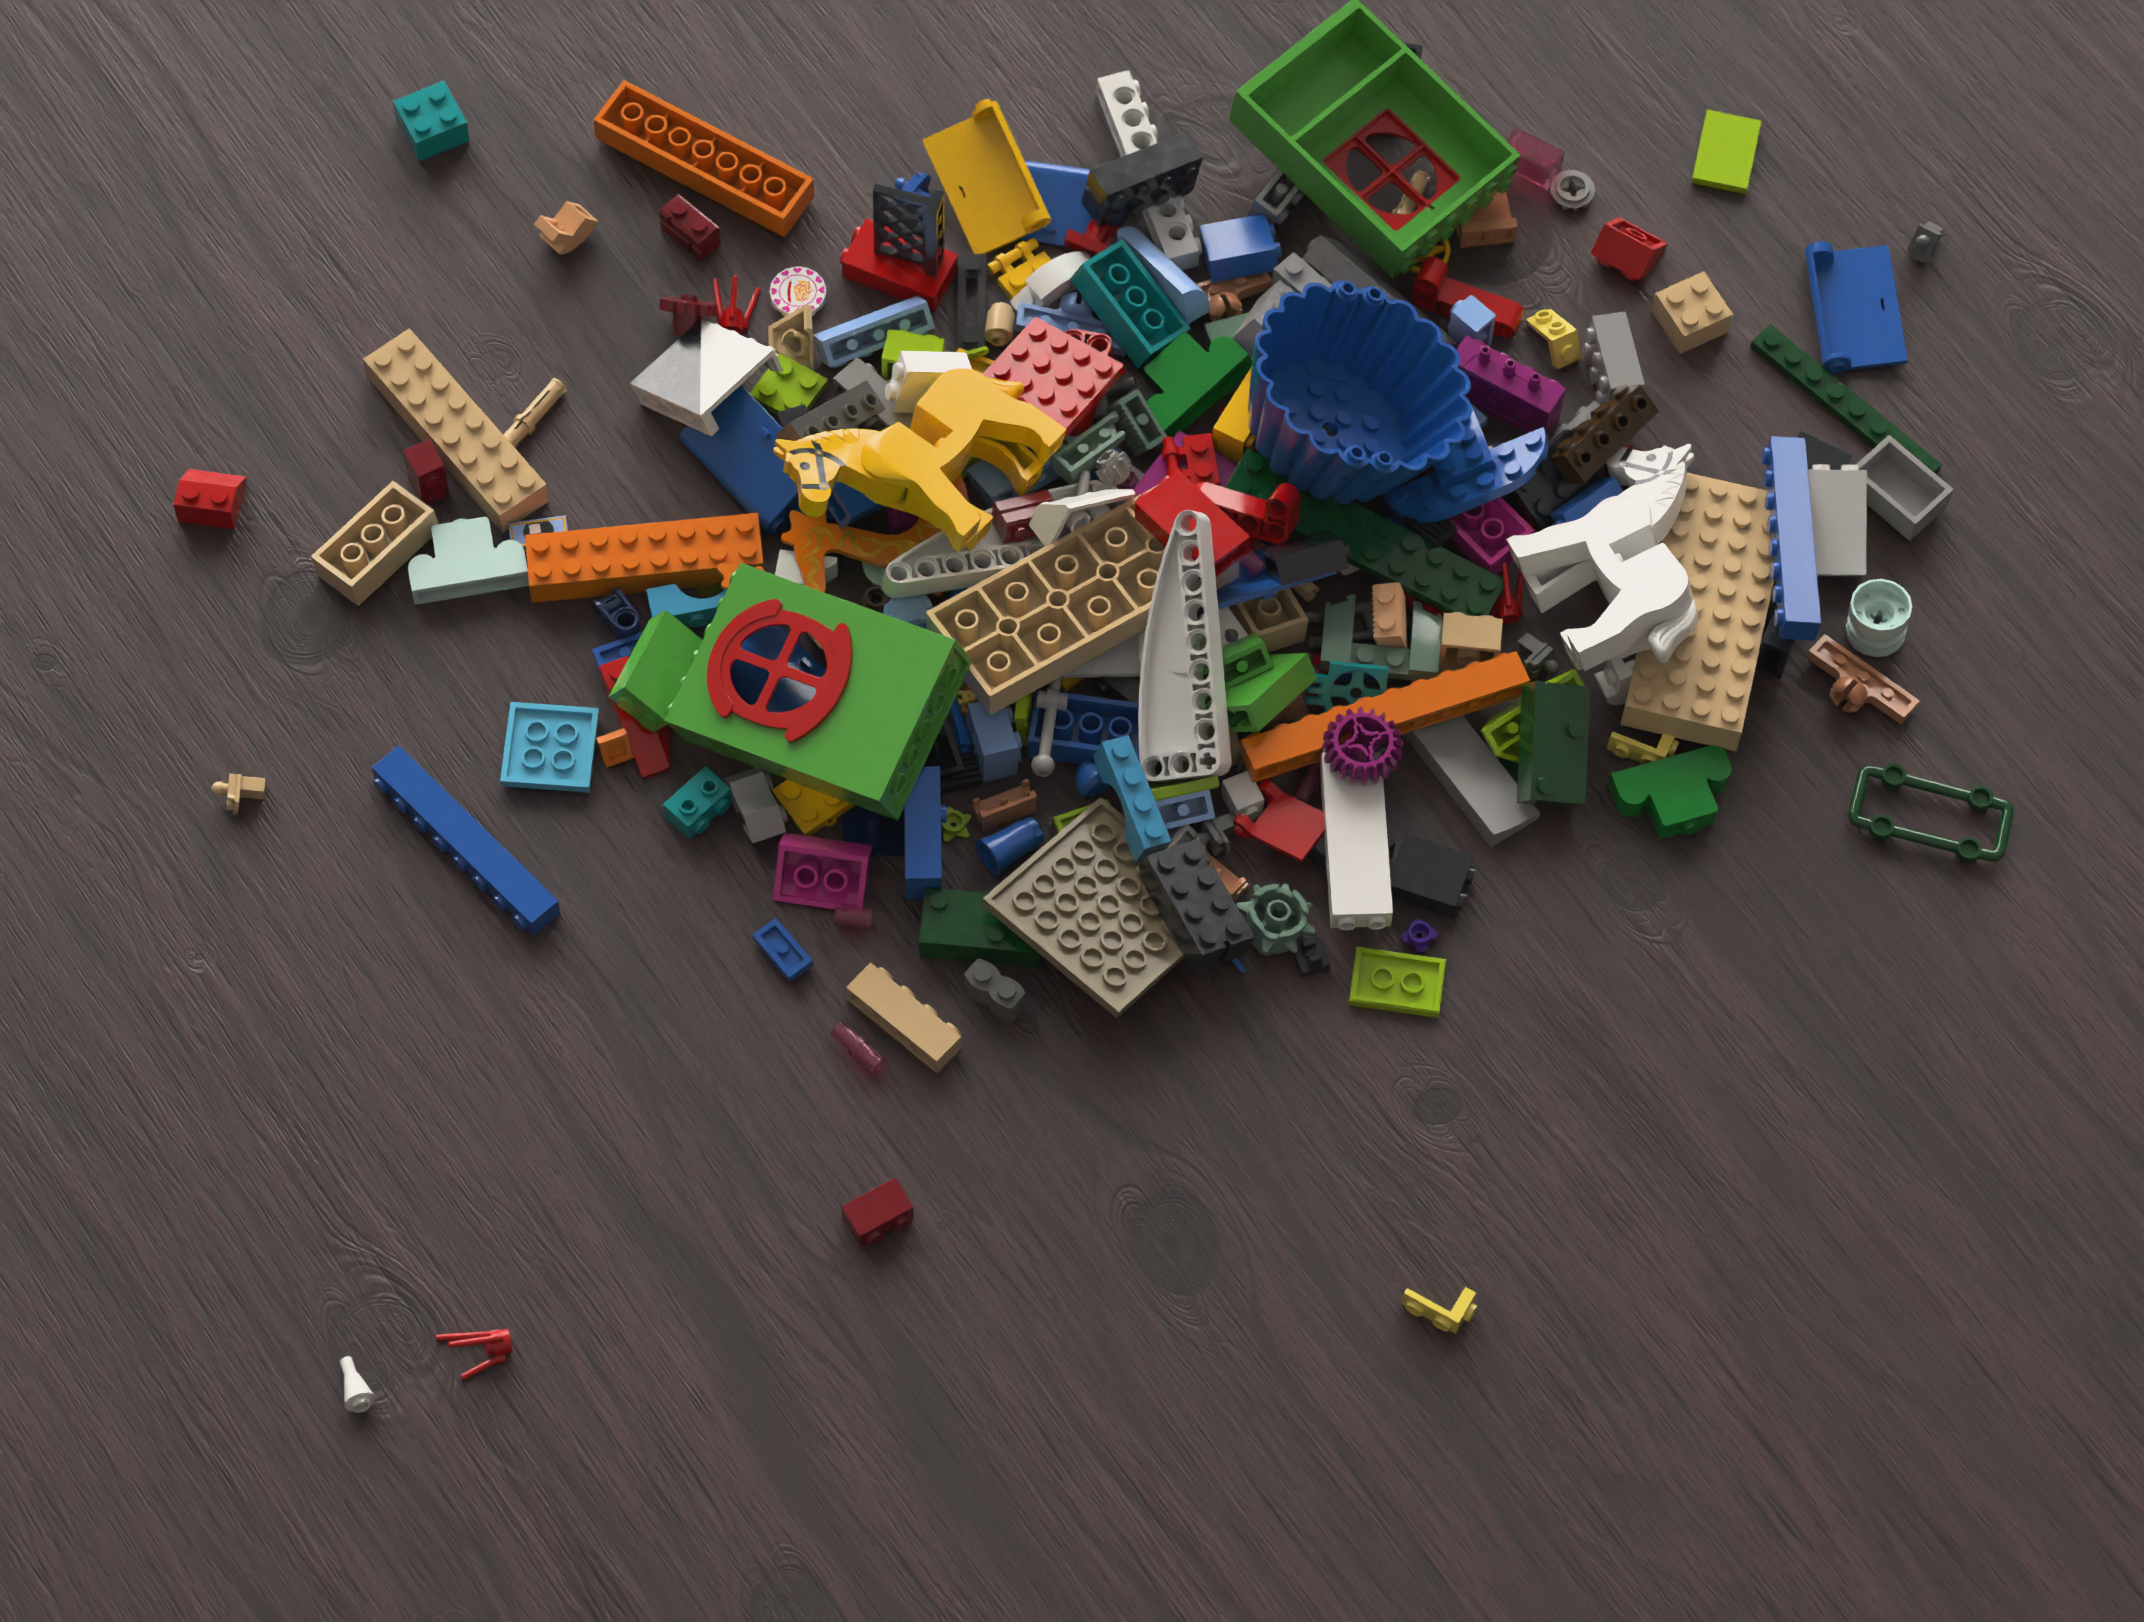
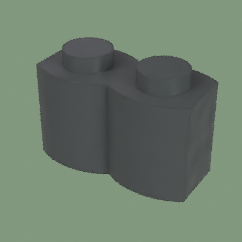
[964,959,1025,1023]

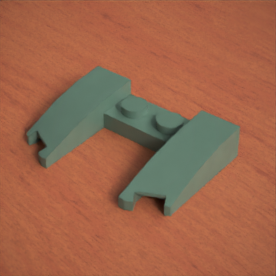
[1049,410,1125,485]
[1319,595,1442,681]

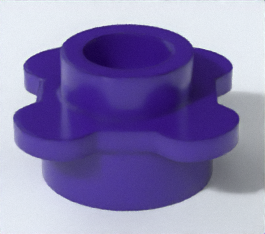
[1401,919,1437,953]

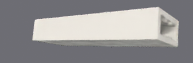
[1320,751,1393,930]

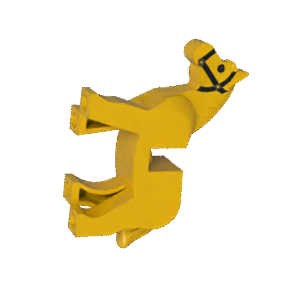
[773,368,1067,552]

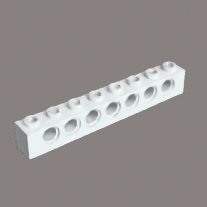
[1097,70,1202,270]

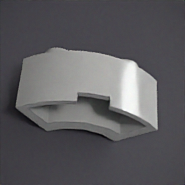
[724,768,788,843]

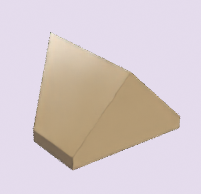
[768,304,814,371]

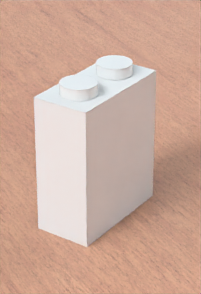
[885,351,972,413]

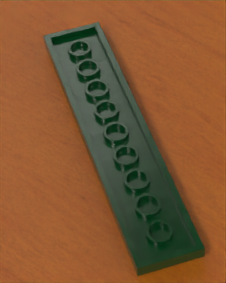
[1225,448,1504,617]

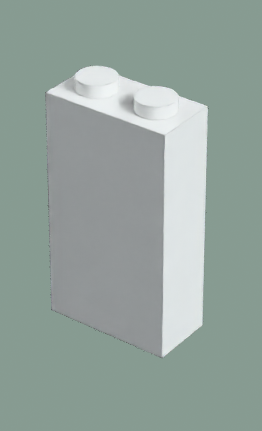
[1808,464,1867,577]

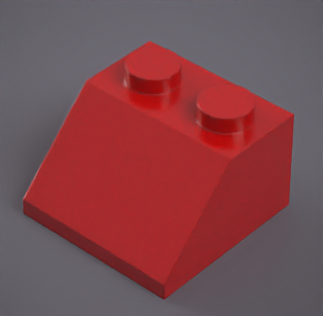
[1590,217,1668,281]
[173,469,247,529]

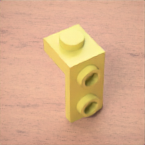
[1527,309,1582,369]
[1607,732,1680,765]
[1402,1287,1477,1334]

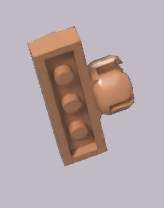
[1196,272,1272,322]
[1806,634,1920,724]

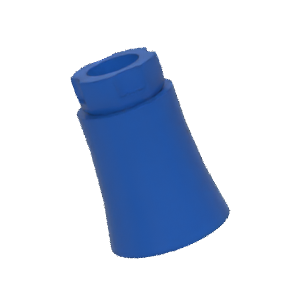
[975,817,1045,876]

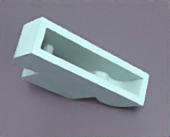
[408,517,529,605]

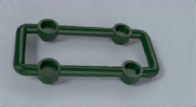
[1848,763,2014,864]

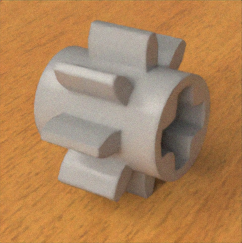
[1095,449,1131,485]

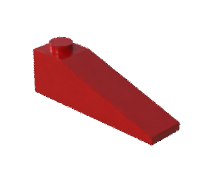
[599,656,670,780]

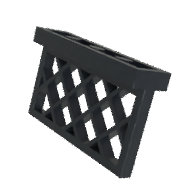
[873,184,945,277]

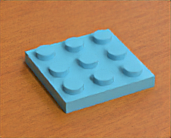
[500,702,600,793]

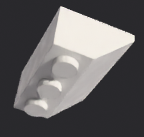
[1029,489,1136,546]

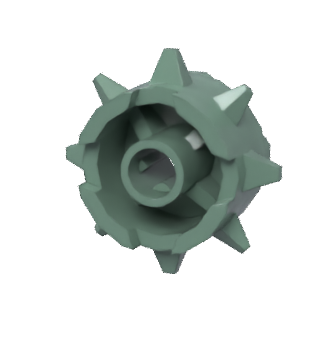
[1236,883,1316,956]

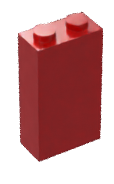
[839,218,958,313]
[1135,470,1250,582]

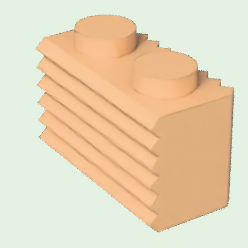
[1371,582,1407,648]

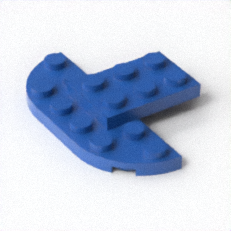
[1383,407,1549,523]

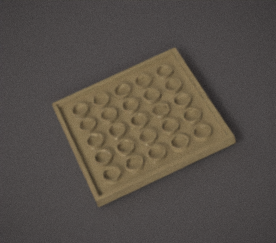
[981,797,1184,1018]

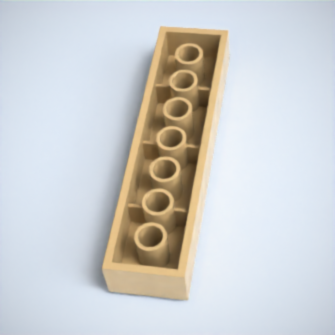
[363,328,549,533]

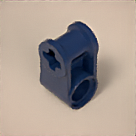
[591,587,641,640]

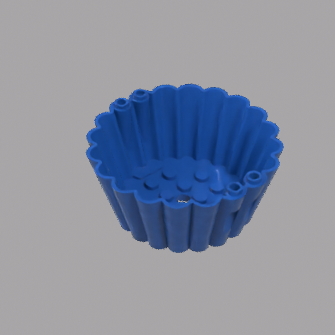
[1247,280,1473,504]

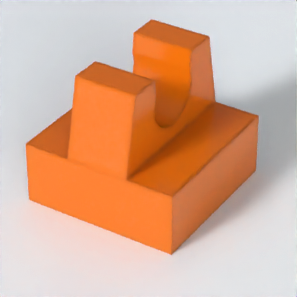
[596,728,634,768]

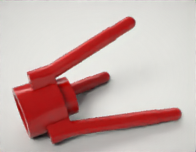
[712,275,761,335]
[1490,563,1524,624]
[435,1329,513,1380]

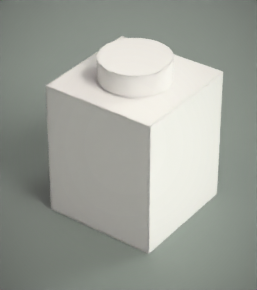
[1221,771,1264,820]

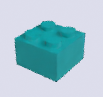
[393,80,470,162]

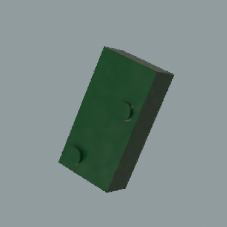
[1517,681,1591,808]
[919,887,1040,968]

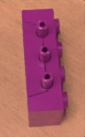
[1457,335,1566,436]

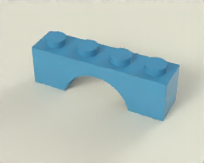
[646,584,727,628]
[1093,735,1172,863]

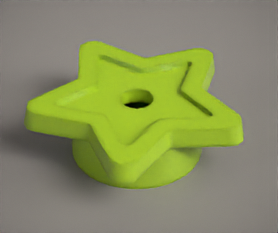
[941,806,971,842]

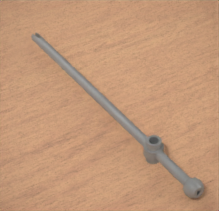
[1031,470,1090,777]

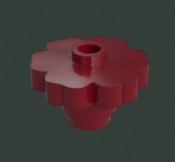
[659,294,717,336]

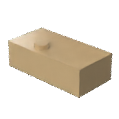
[311,481,438,606]

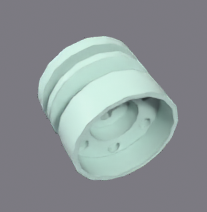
[1845,579,1912,657]

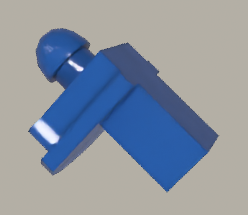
[894,172,931,208]

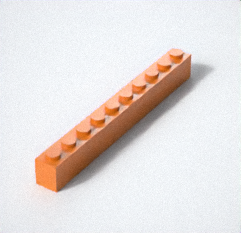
[1240,651,1530,783]

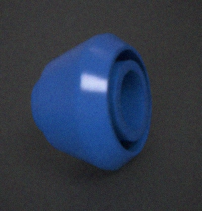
[1075,760,1111,799]

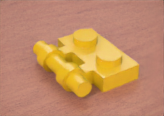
[987,238,1051,300]

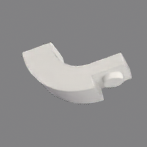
[1010,251,1092,311]

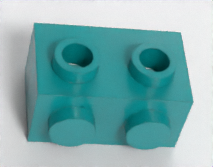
[663,766,732,840]

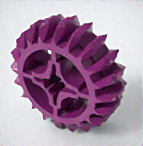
[1322,707,1403,786]

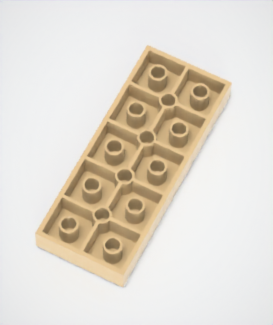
[1620,473,1774,751]
[926,485,1239,715]

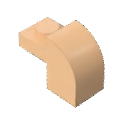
[534,201,599,254]

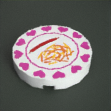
[770,267,826,317]

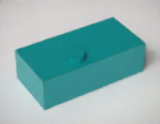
[1070,239,1191,369]

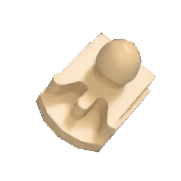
[211,774,265,815]

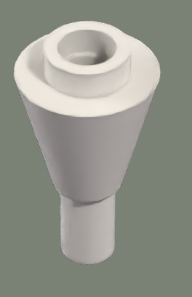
[340,1357,375,1413]

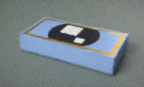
[508,515,568,552]

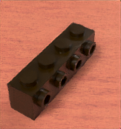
[1550,384,1659,485]

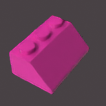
[1449,497,1534,575]
[773,833,873,913]

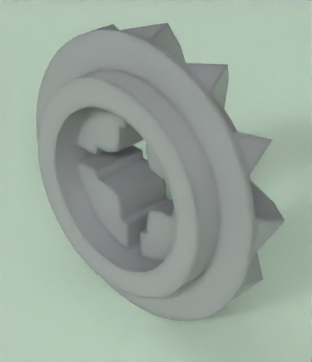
[1550,170,1595,211]

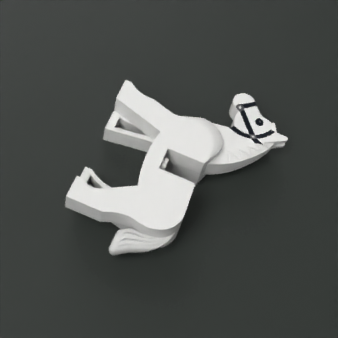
[1506,444,1698,671]

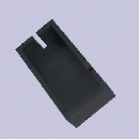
[1081,132,1203,228]
[1138,839,1254,973]

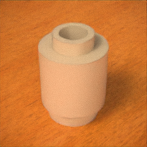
[984,302,1015,346]

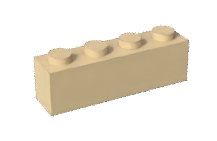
[846,962,961,1073]

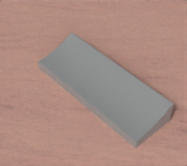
[1403,715,1540,847]

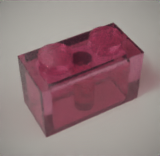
[1507,127,1565,190]

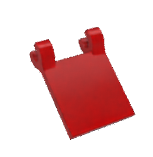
[1233,779,1324,863]

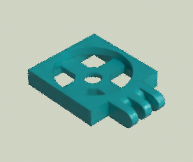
[1305,661,1389,713]

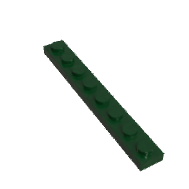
[1750,324,1942,474]

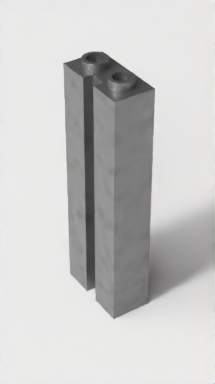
[1303,235,1460,350]

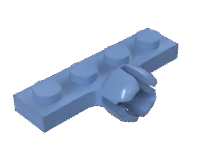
[1014,292,1126,357]

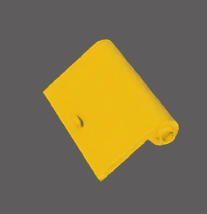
[922,99,1052,254]

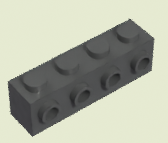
[775,380,886,441]

